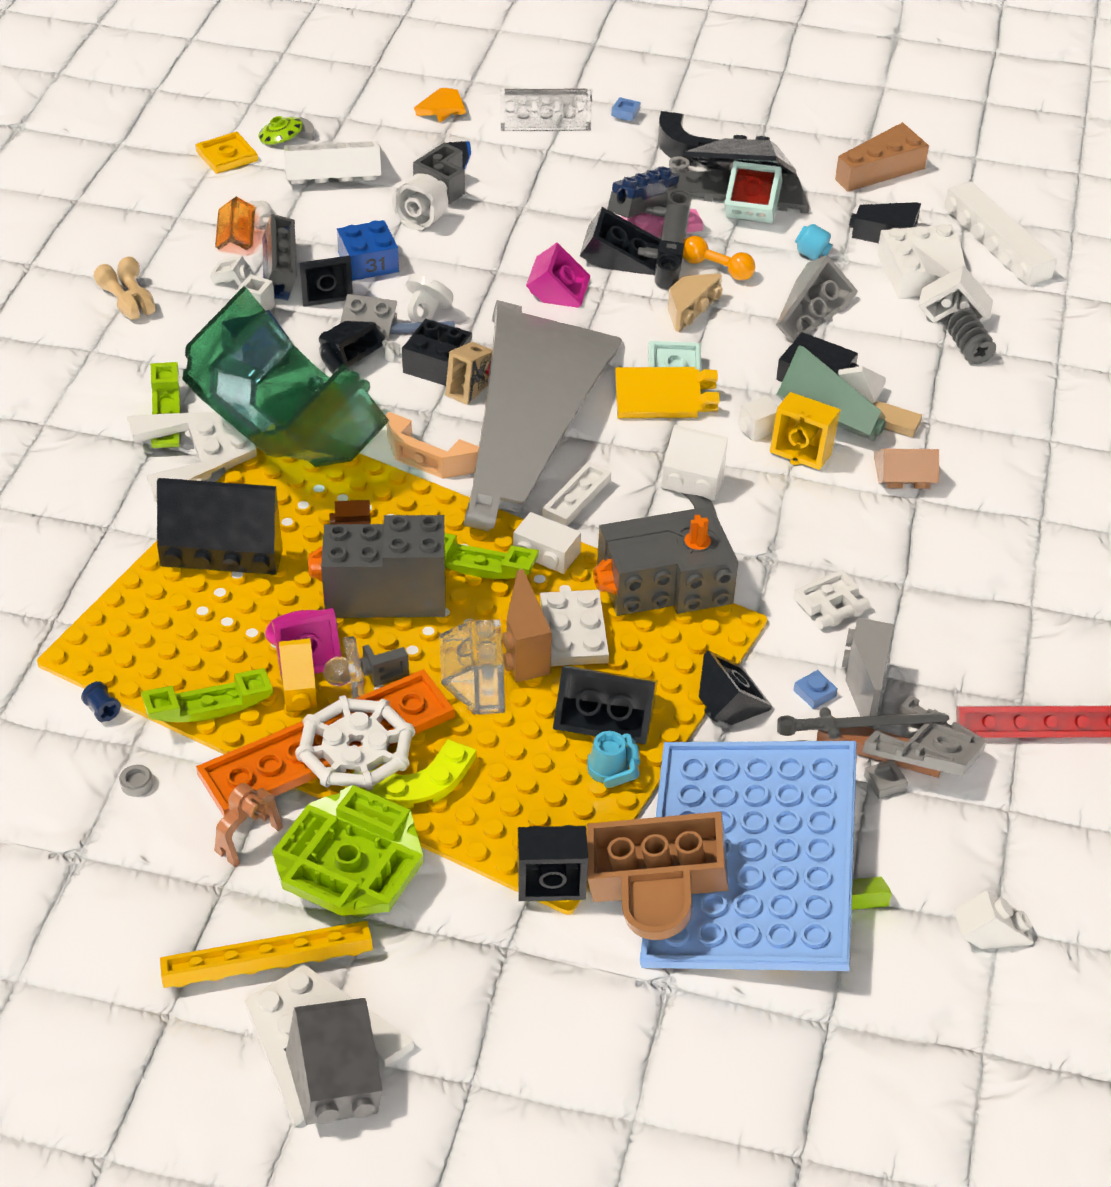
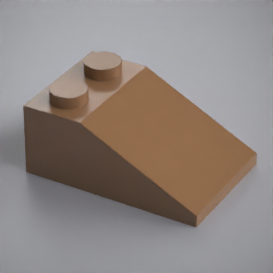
[502,569,552,682]

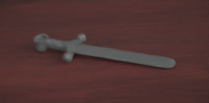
[777,707,950,740]

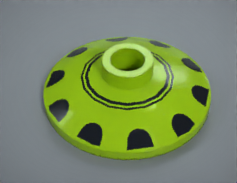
[258,116,303,145]

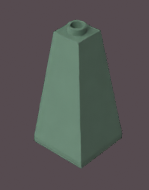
[777,345,887,441]

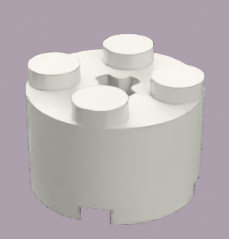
[392,173,448,231]

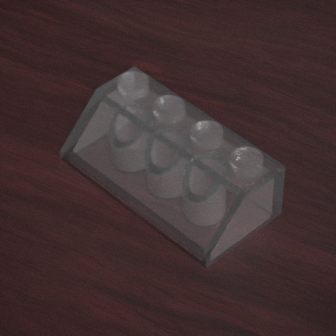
[500,88,593,131]

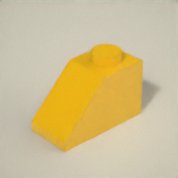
[279,638,317,712]

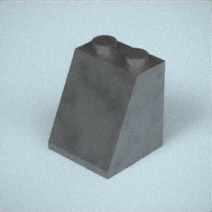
[286,998,383,1125]

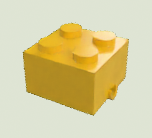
[770,392,841,470]

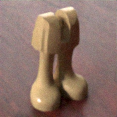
[93,256,155,320]

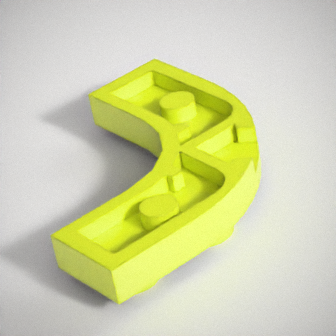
[345,739,476,808]

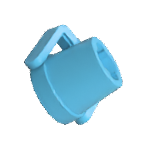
[587,731,640,788]

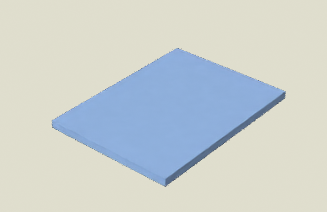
[640,741,857,971]

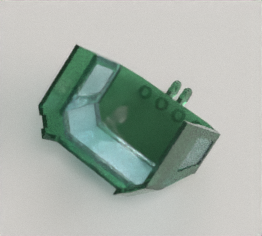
[182,286,389,467]

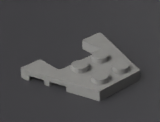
[862,695,987,776]

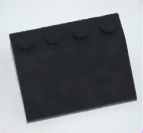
[157,478,283,575]

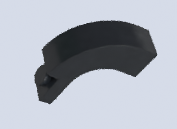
[658,111,719,167]

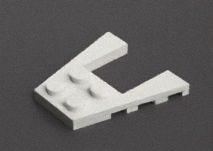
[127,410,257,502]
[244,964,414,1127]

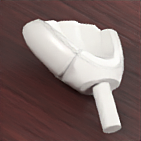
[238,200,273,226]

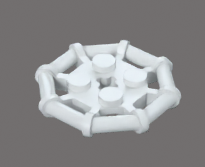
[295,695,415,791]

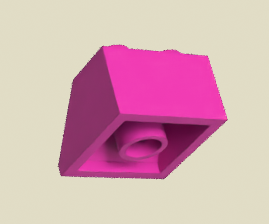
[526,242,591,308]

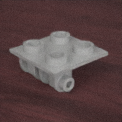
[340,294,397,341]

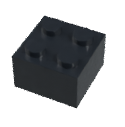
[517,825,588,901]

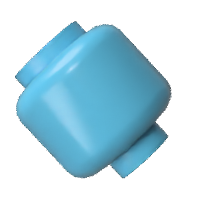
[795,224,833,260]

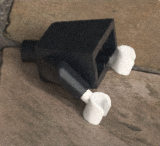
[318,321,400,391]

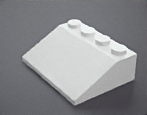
[284,141,381,184]

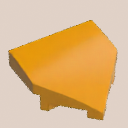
[414,88,466,123]

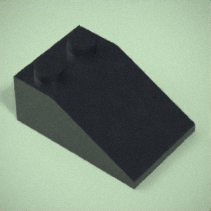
[579,207,660,275]

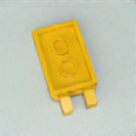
[615,367,720,418]

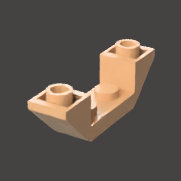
[386,412,479,479]

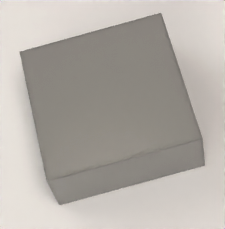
[864,760,909,799]

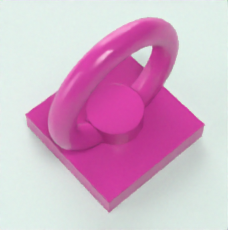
[265,608,343,680]

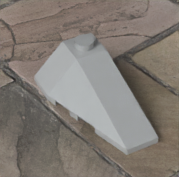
[776,255,858,343]

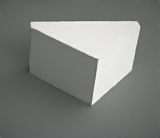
[838,366,886,403]

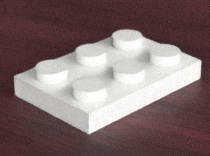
[540,590,609,666]

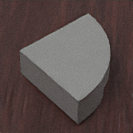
[295,117,314,140]

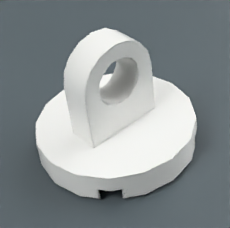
[405,273,455,323]

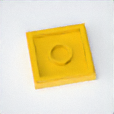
[195,131,258,174]

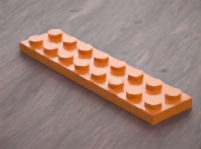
[196,669,455,817]

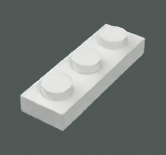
[542,461,612,526]

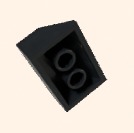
[553,666,658,744]

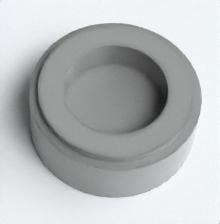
[119,765,153,797]

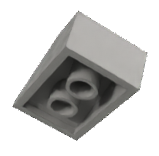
[842,617,894,728]

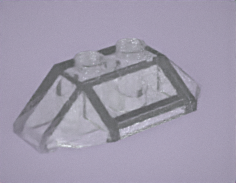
[439,619,505,714]

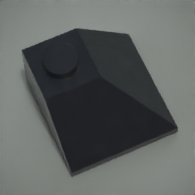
[299,255,353,307]
[699,650,773,725]

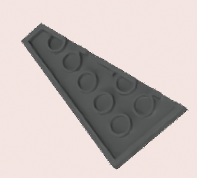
[672,168,809,214]

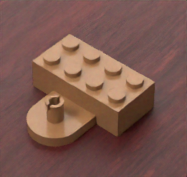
[587,811,729,940]

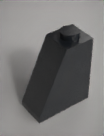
[849,202,921,244]

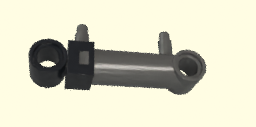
[638,188,692,289]

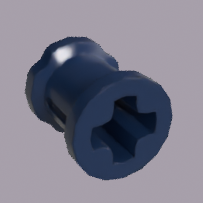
[81,681,121,722]

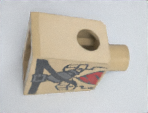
[445,342,492,405]

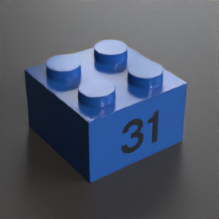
[337,220,399,281]

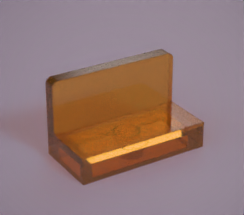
[215,196,256,251]

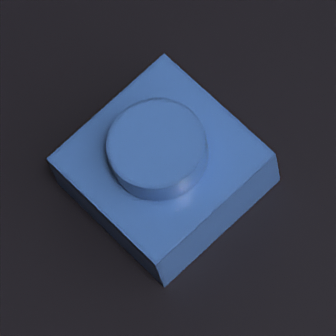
[611,97,641,121]
[793,670,838,709]

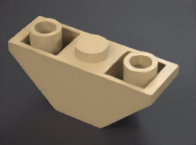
[668,273,723,333]

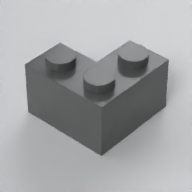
[413,142,465,204]

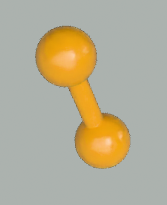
[683,236,756,281]

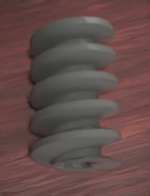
[947,308,996,364]

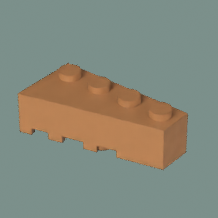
[835,122,929,192]

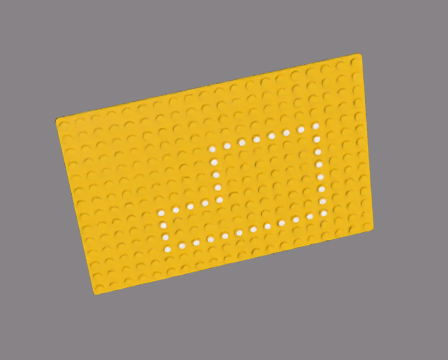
[37,422,767,915]

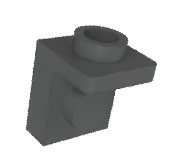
[359,644,409,687]

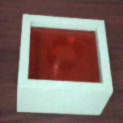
[724,161,782,224]

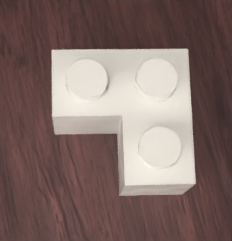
[918,265,993,323]

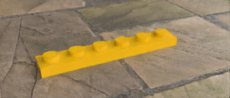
[160,921,373,988]

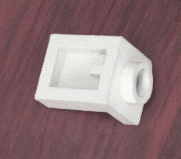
[209,255,254,286]

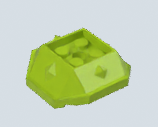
[272,785,424,918]

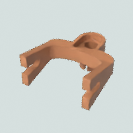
[214,783,283,867]

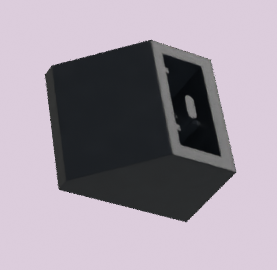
[402,319,472,386]

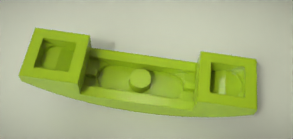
[151,362,181,448]
[445,533,539,579]
[141,668,273,722]

